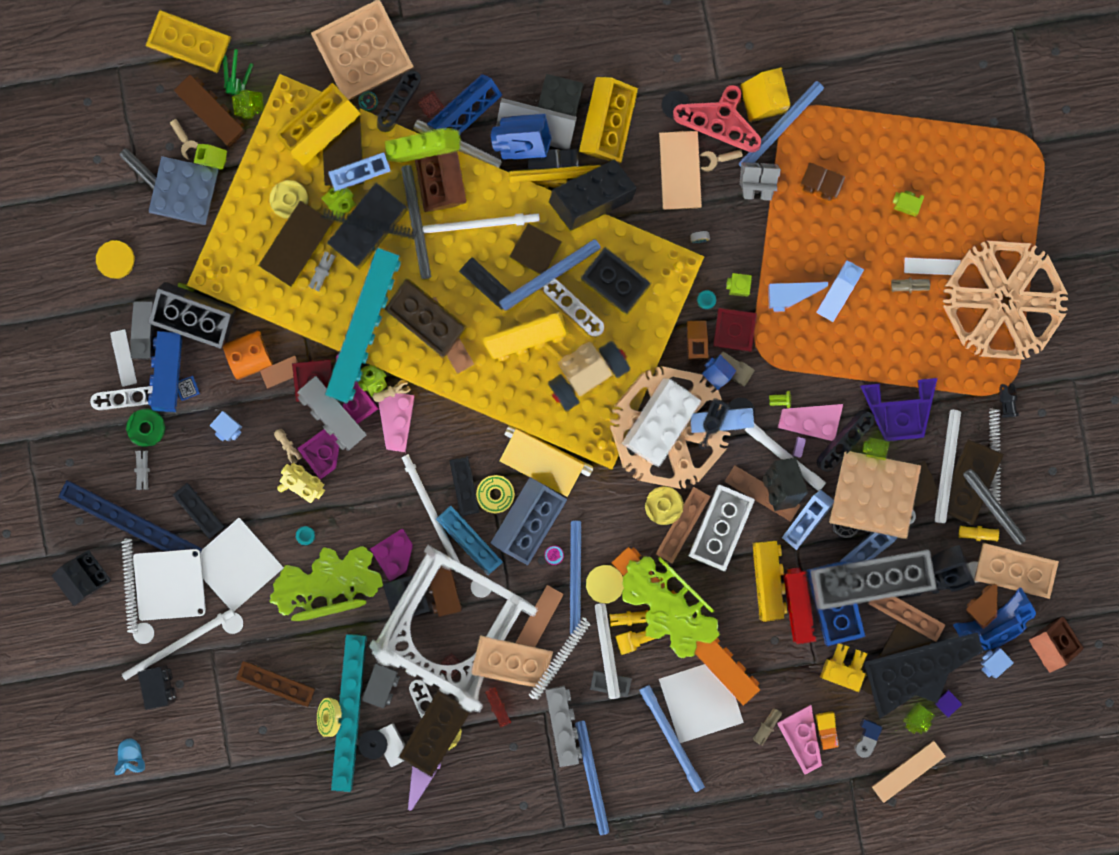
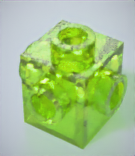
[232,90,264,119]

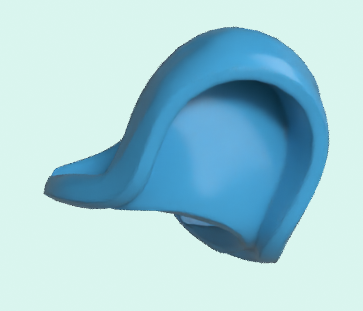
[114,738,145,775]

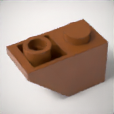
[687,321,708,360]
[966,584,998,629]

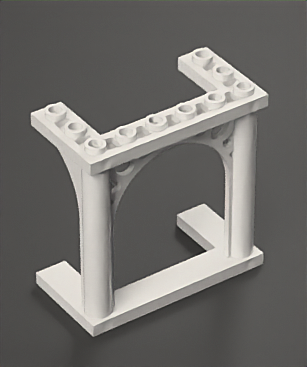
[370,545,538,712]

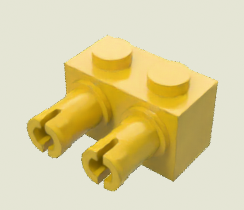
[820,643,867,692]

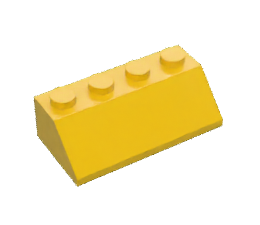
[579,77,638,163]
[276,82,361,166]
[483,312,569,362]
[752,541,787,621]

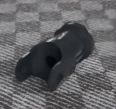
[999,383,1019,418]

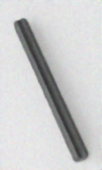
[401,165,431,279]

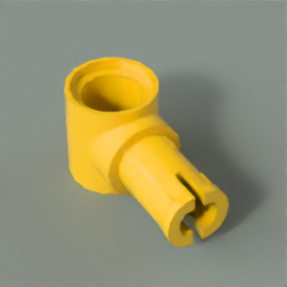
[615,630,656,655]

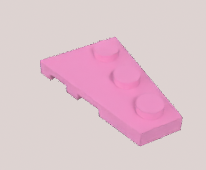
[379,390,415,452]
[778,404,843,441]
[777,704,822,775]

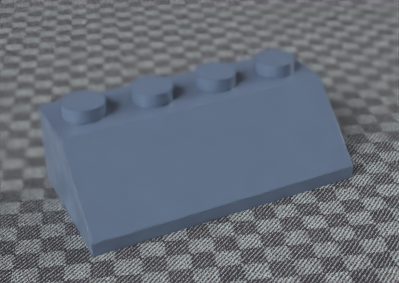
[490,477,567,565]

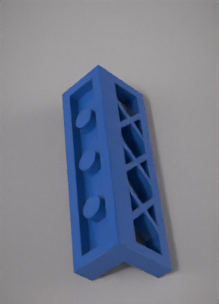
[427,74,502,135]

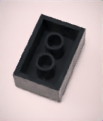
[581,247,651,316]

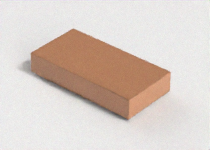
[260,356,298,389]

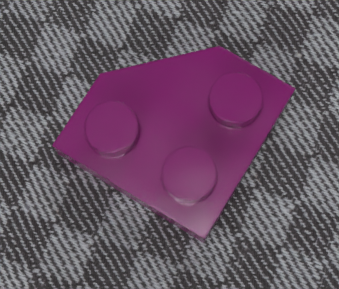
[297,429,340,480]
[370,528,413,582]

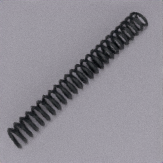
[320,208,418,240]

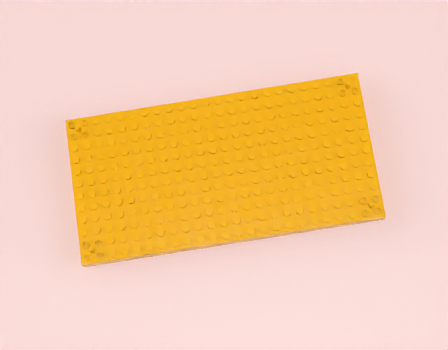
[187,74,704,470]

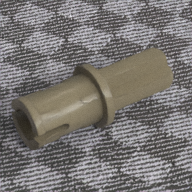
[891,278,930,293]
[753,708,782,746]

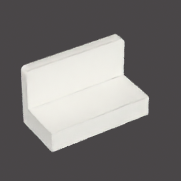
[378,723,405,767]

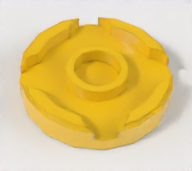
[96,241,135,279]

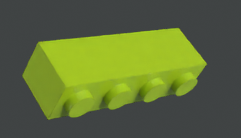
[385,129,460,162]

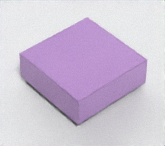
[792,437,806,458]

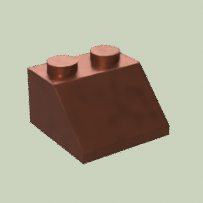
[1029,616,1084,673]

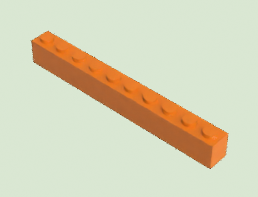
[611,547,760,706]

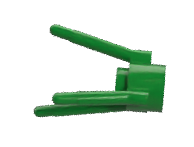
[223,49,253,95]

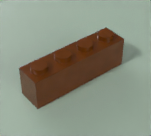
[174,75,246,148]

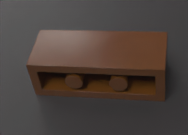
[428,554,462,617]

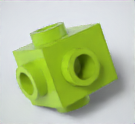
[321,187,356,218]
[358,365,388,397]

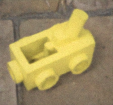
[277,463,325,503]

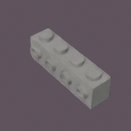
[297,376,366,450]
[545,685,582,767]

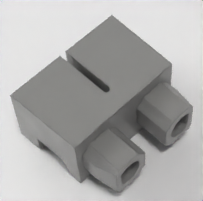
[740,162,781,200]

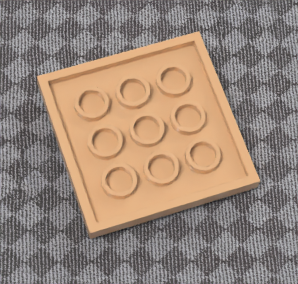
[311,0,414,100]
[829,451,921,539]

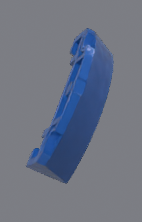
[953,588,1036,651]

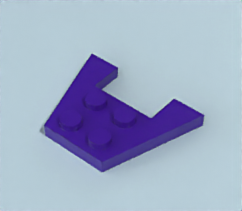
[860,378,937,441]

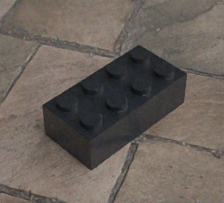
[549,159,637,231]
[327,183,408,270]
[149,282,237,349]

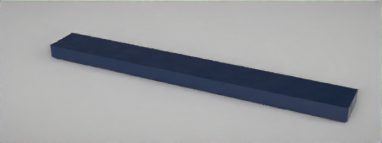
[58,480,203,556]

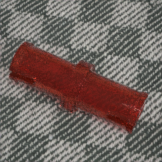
[485,687,511,728]

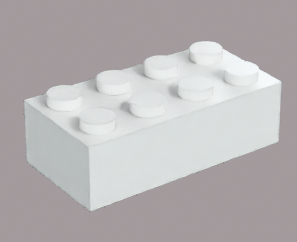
[621,378,701,466]
[688,485,755,571]

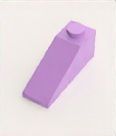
[408,763,441,810]

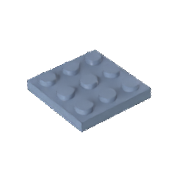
[149,156,218,225]

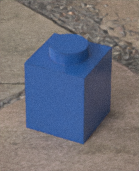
[702,354,736,390]

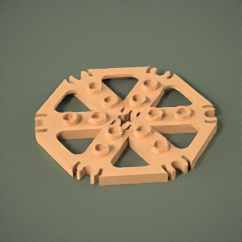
[943,241,1068,360]
[610,366,731,489]

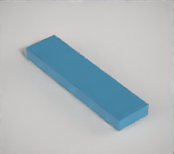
[436,506,503,576]

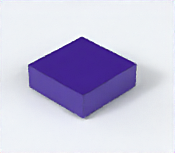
[934,690,962,718]

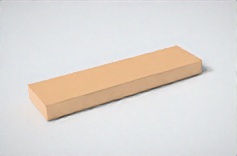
[871,741,946,803]

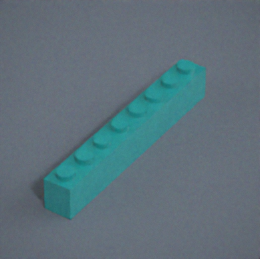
[325,248,401,403]
[331,634,367,792]

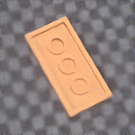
[659,131,702,210]
[974,543,1059,599]
[471,636,553,688]

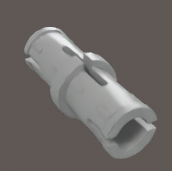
[308,251,336,292]
[134,451,150,490]

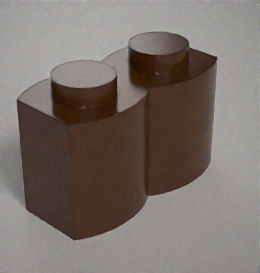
[800,162,845,201]

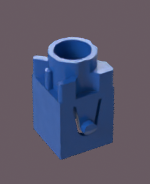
[491,114,552,159]

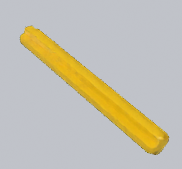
[509,165,601,183]

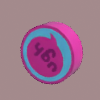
[545,546,564,565]

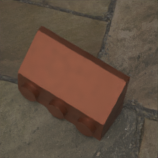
[415,151,467,212]

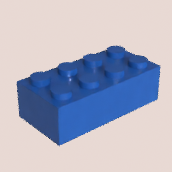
[806,561,865,646]

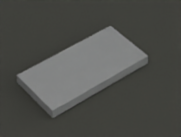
[496,98,577,150]

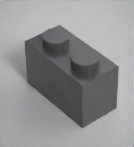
[362,663,400,709]

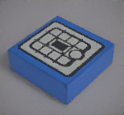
[178,376,200,401]

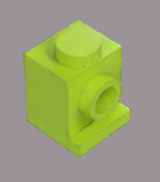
[892,191,924,216]

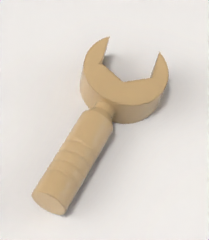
[170,119,198,160]
[700,149,743,172]

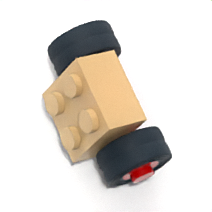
[548,341,631,411]

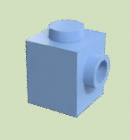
[210,411,242,441]
[980,647,1013,678]

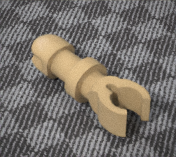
[373,380,411,402]
[274,429,303,463]

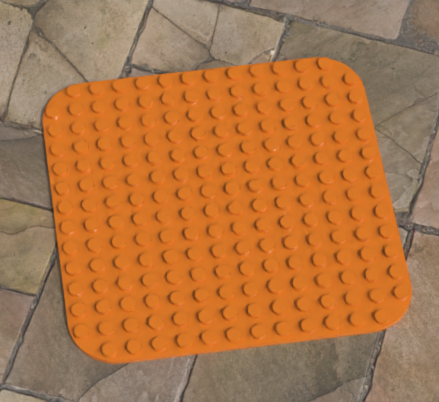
[754,105,1045,396]

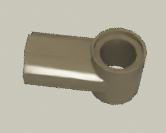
[721,352,755,387]

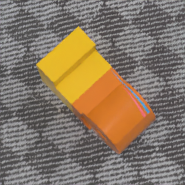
[815,711,839,750]

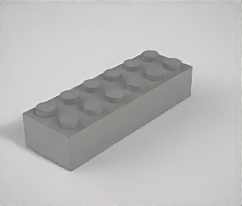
[810,550,936,609]

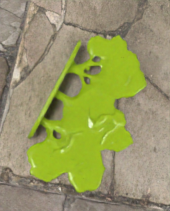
[270,546,383,621]
[622,557,720,658]

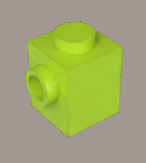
[194,144,227,169]
[726,273,752,297]

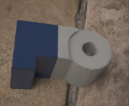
[854,718,882,758]

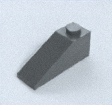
[131,302,154,360]

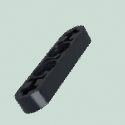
[377,70,421,132]
[816,410,875,472]

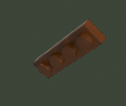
[236,661,315,707]

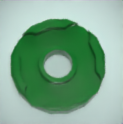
[126,409,165,447]

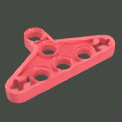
[673,85,761,153]

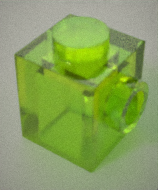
[862,438,889,461]
[903,702,935,734]

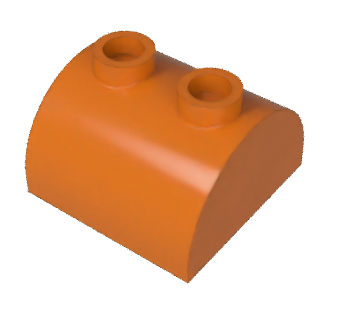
[223,330,273,380]

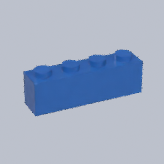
[148,331,183,412]

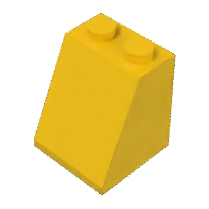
[740,68,790,122]

